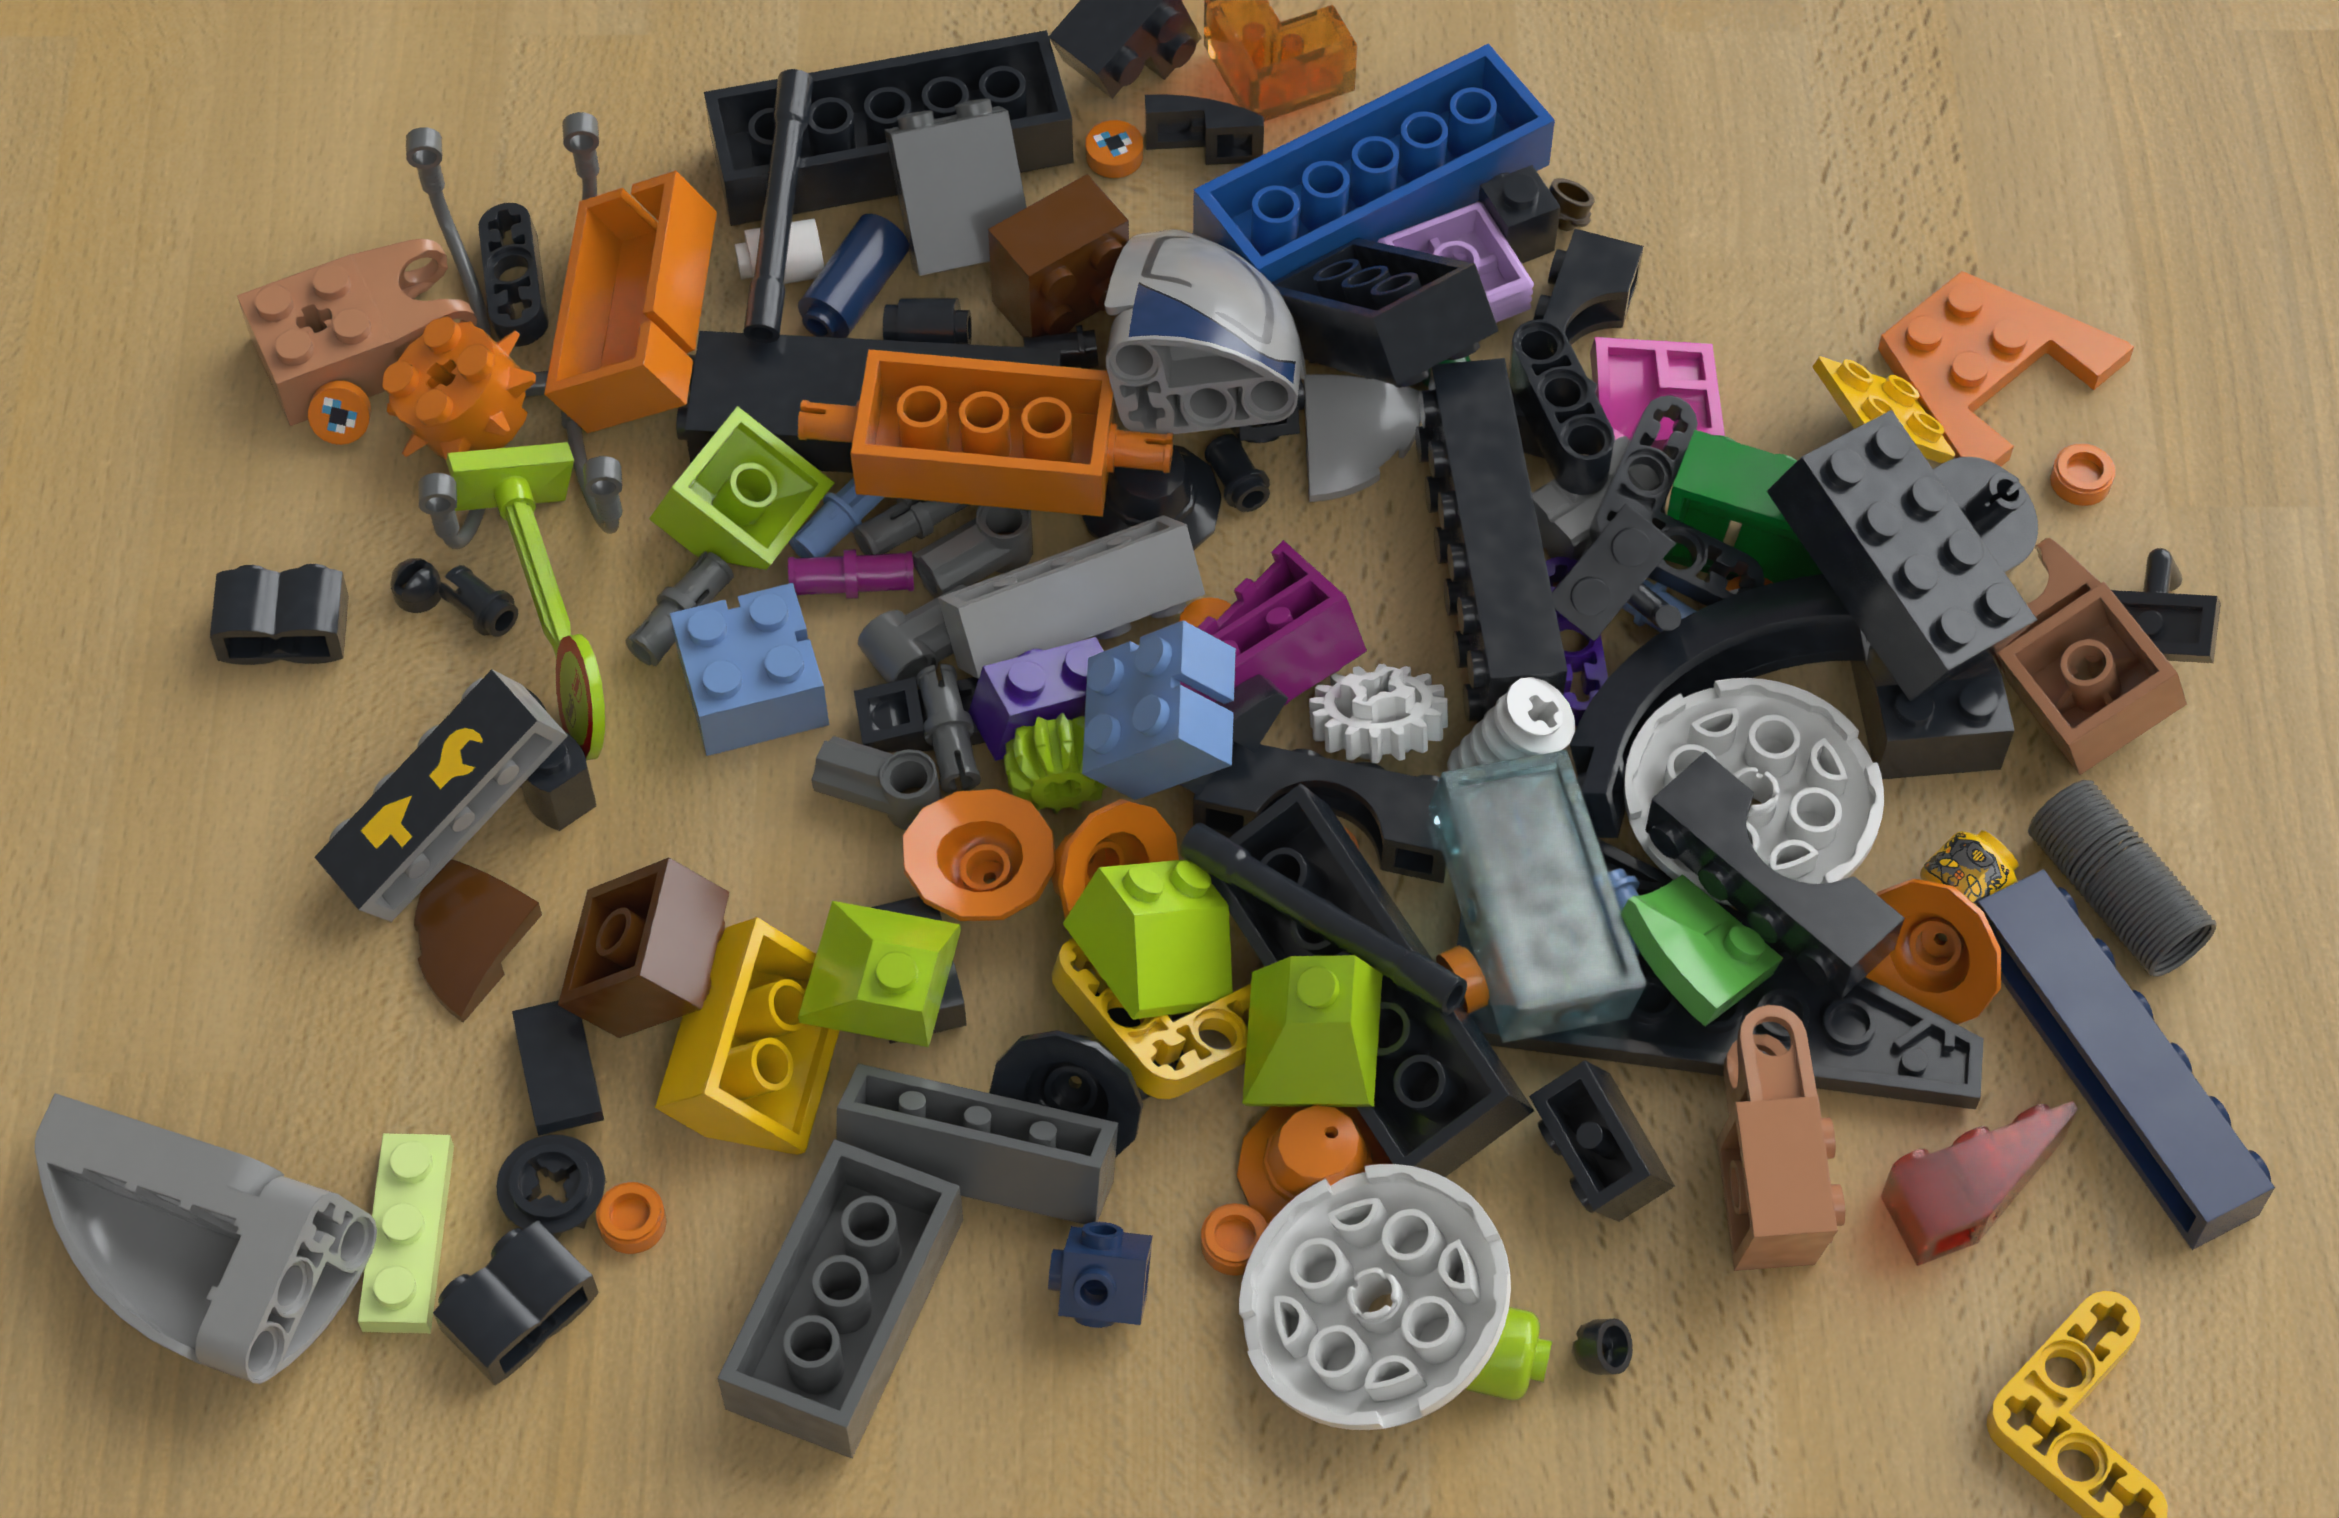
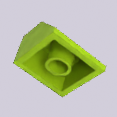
[1063,859,1233,1020]

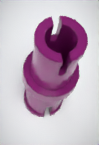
[788,549,914,599]

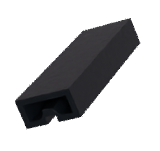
[676,331,1062,473]

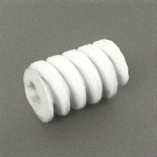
[1447,677,1575,807]

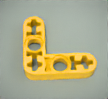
[1052,938,1251,1099]
[1986,1291,2168,1518]

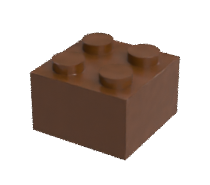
[988,174,1129,337]
[558,857,730,1038]

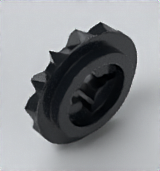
[496,1135,607,1240]

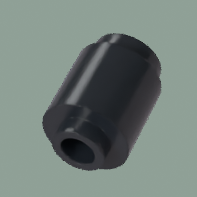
[883,298,972,344]

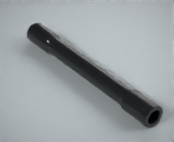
[743,69,813,343]
[1180,823,1467,1015]

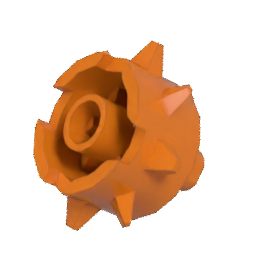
[382,316,536,460]

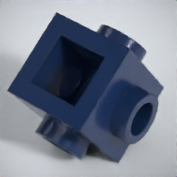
[1048,1222,1153,1328]

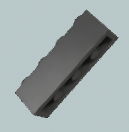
[836,1063,1118,1225]

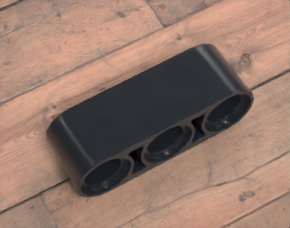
[1508,319,1615,495]

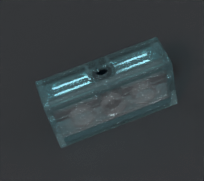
[1428,750,1646,1043]

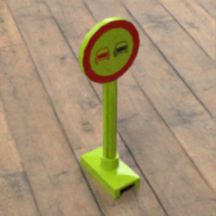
[446,442,605,761]

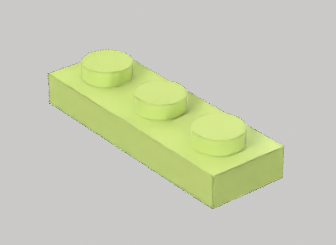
[358,1133,454,1334]

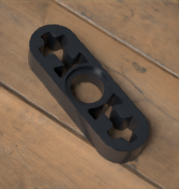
[478,203,549,347]

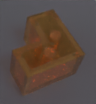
[1204,0,1358,122]

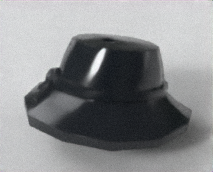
[1082,445,1221,550]
[989,1030,1143,1158]

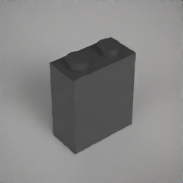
[884,99,1027,276]

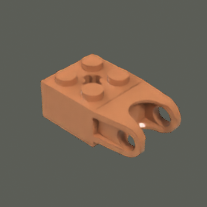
[237,238,477,426]
[1993,538,2187,775]
[1717,1005,1845,1271]

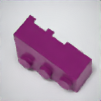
[1180,540,1367,706]

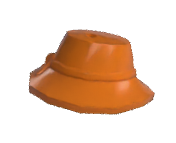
[902,789,1055,921]
[1052,799,1179,919]
[1865,879,2001,1024]
[1237,1105,1393,1225]

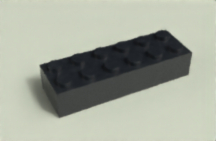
[704,30,1074,226]
[1415,358,1568,723]
[1207,783,1534,1177]

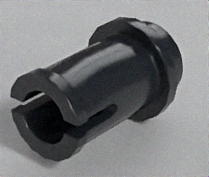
[1023,325,1099,369]
[1205,434,1270,512]
[439,565,518,637]

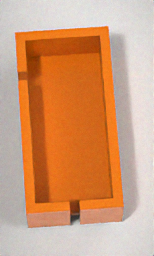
[544,170,717,433]

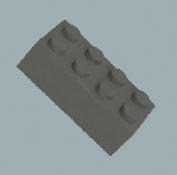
[717,1139,963,1459]

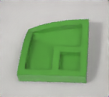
[1620,874,1783,1026]

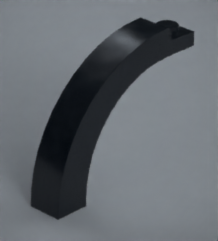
[1570,574,1870,838]

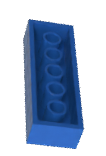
[1193,43,1555,283]

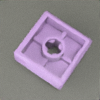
[1378,202,1534,322]

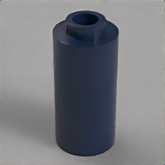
[798,214,909,338]

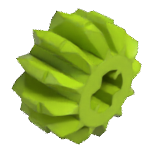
[1004,713,1108,814]

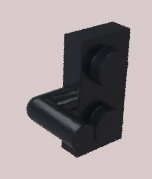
[1552,503,1681,641]
[2111,548,2221,664]

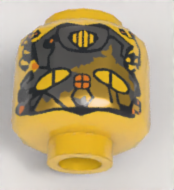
[1920,830,2019,906]

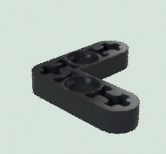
[1589,395,1765,606]

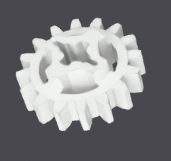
[1309,664,1448,763]

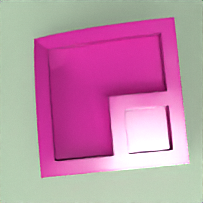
[1590,337,1725,450]

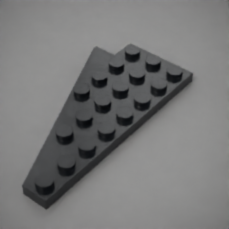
[1457,811,1984,1109]

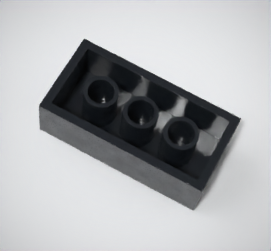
[1272,238,1499,388]

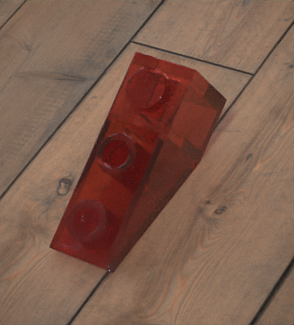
[1881,1101,2078,1266]

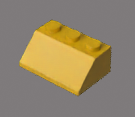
[655,917,840,1155]

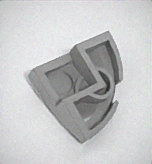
[1303,374,1421,502]

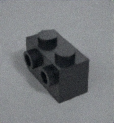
[1529,1060,1675,1222]

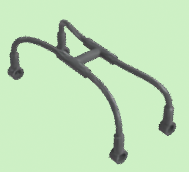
[406,112,623,550]

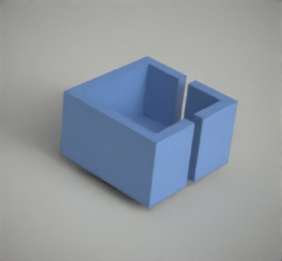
[670,583,829,756]
[1082,620,1236,800]

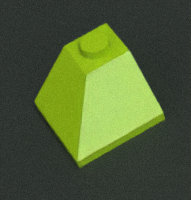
[649,406,835,570]
[798,901,961,1047]
[1242,955,1382,1107]

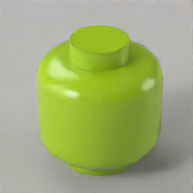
[1465,1307,1552,1400]

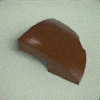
[414,859,542,1023]

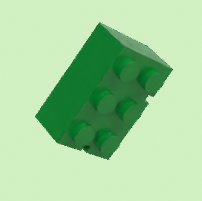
[1663,429,1822,583]

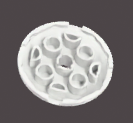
[1624,678,1884,907]
[1239,1164,1511,1430]

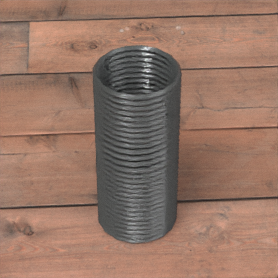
[2028,780,2217,976]

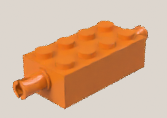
[798,349,1174,517]

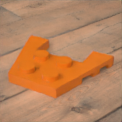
[1878,271,2134,467]

